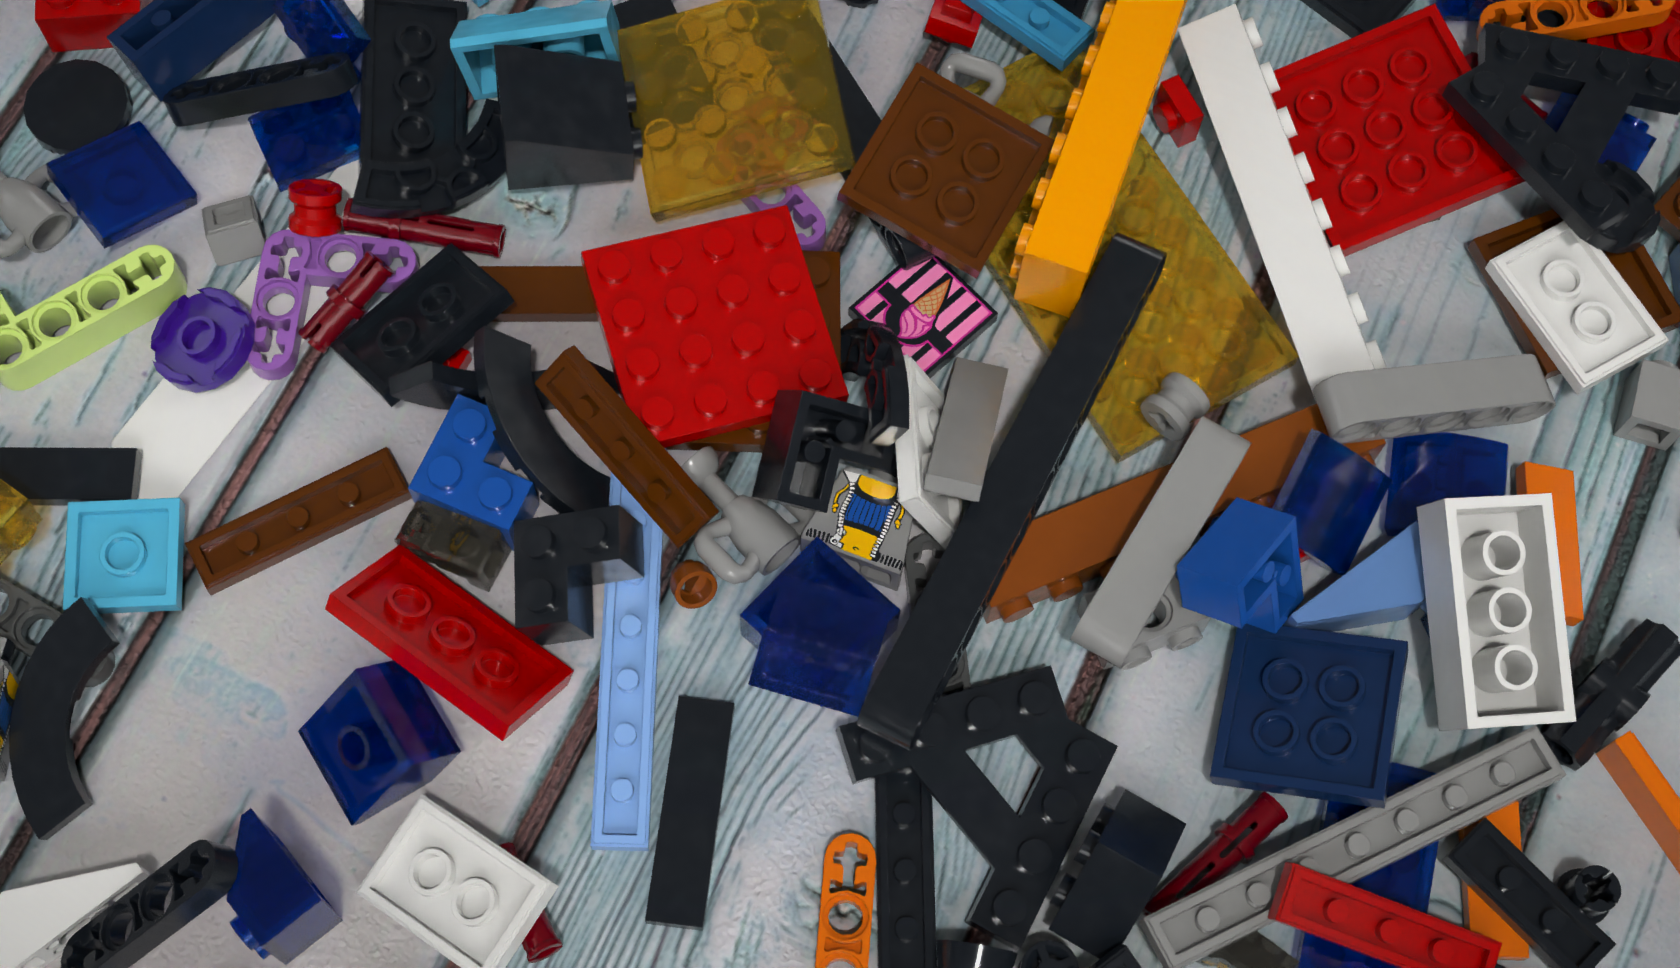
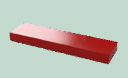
[1268,862,1502,968]

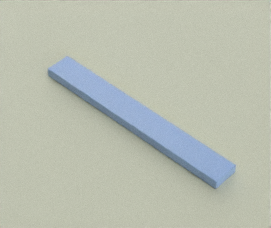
[590,448,667,851]

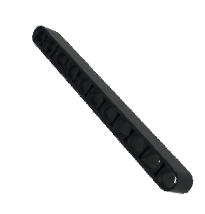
[857,232,1167,751]

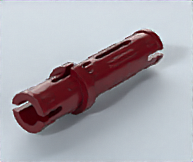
[343,197,506,258]
[1142,792,1288,917]

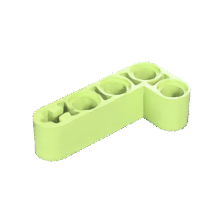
[0,245,187,391]

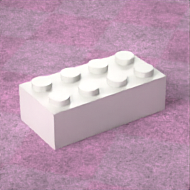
[1417,493,1576,731]

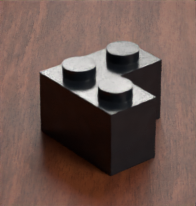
[752,390,895,513]
[514,505,644,646]
[1049,789,1186,959]

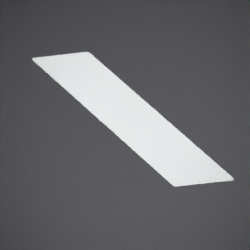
[111,146,381,499]

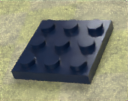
[1210,623,1409,809]

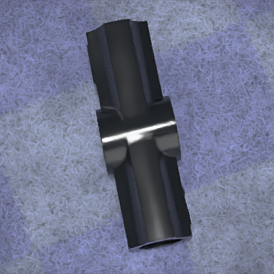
[1542,619,1680,771]

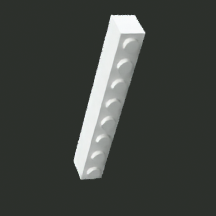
[1177,4,1387,401]

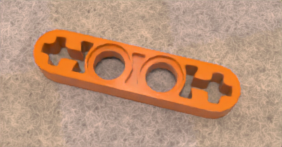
[1476,0,1676,41]
[815,833,876,968]

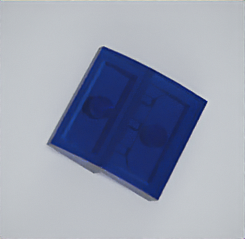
[1272,429,1392,576]
[1384,432,1509,536]
[748,574,893,717]

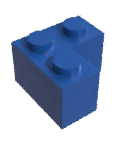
[408,394,540,551]
[1176,497,1304,634]

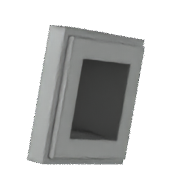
[201,195,266,266]

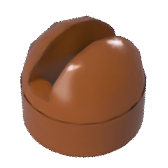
[669,559,717,609]

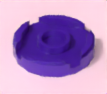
[151,287,255,393]

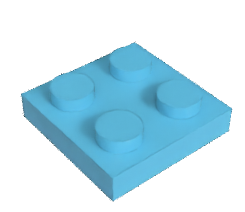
[63,498,185,614]

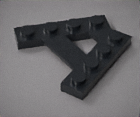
[1442,23,1680,242]
[836,665,1118,950]

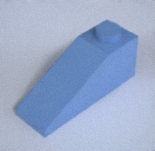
[1283,521,1427,632]

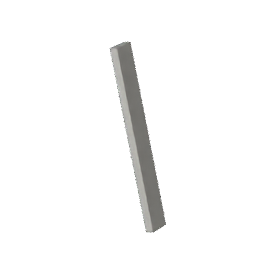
[1139,725,1566,968]

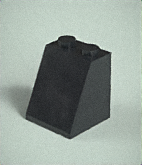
[494,45,643,190]

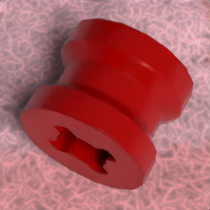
[288,179,342,237]

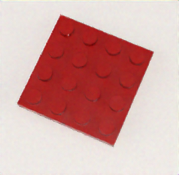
[1272,3,1525,257]
[581,205,849,448]

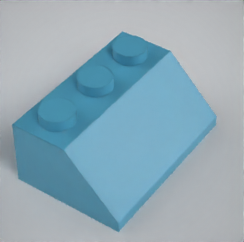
[450,0,624,100]

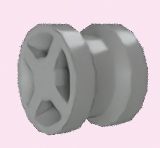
[1140,372,1210,441]

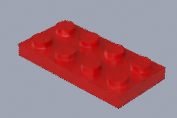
[325,544,574,741]

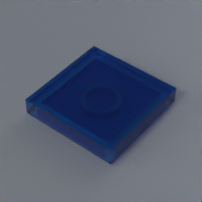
[46,121,197,249]

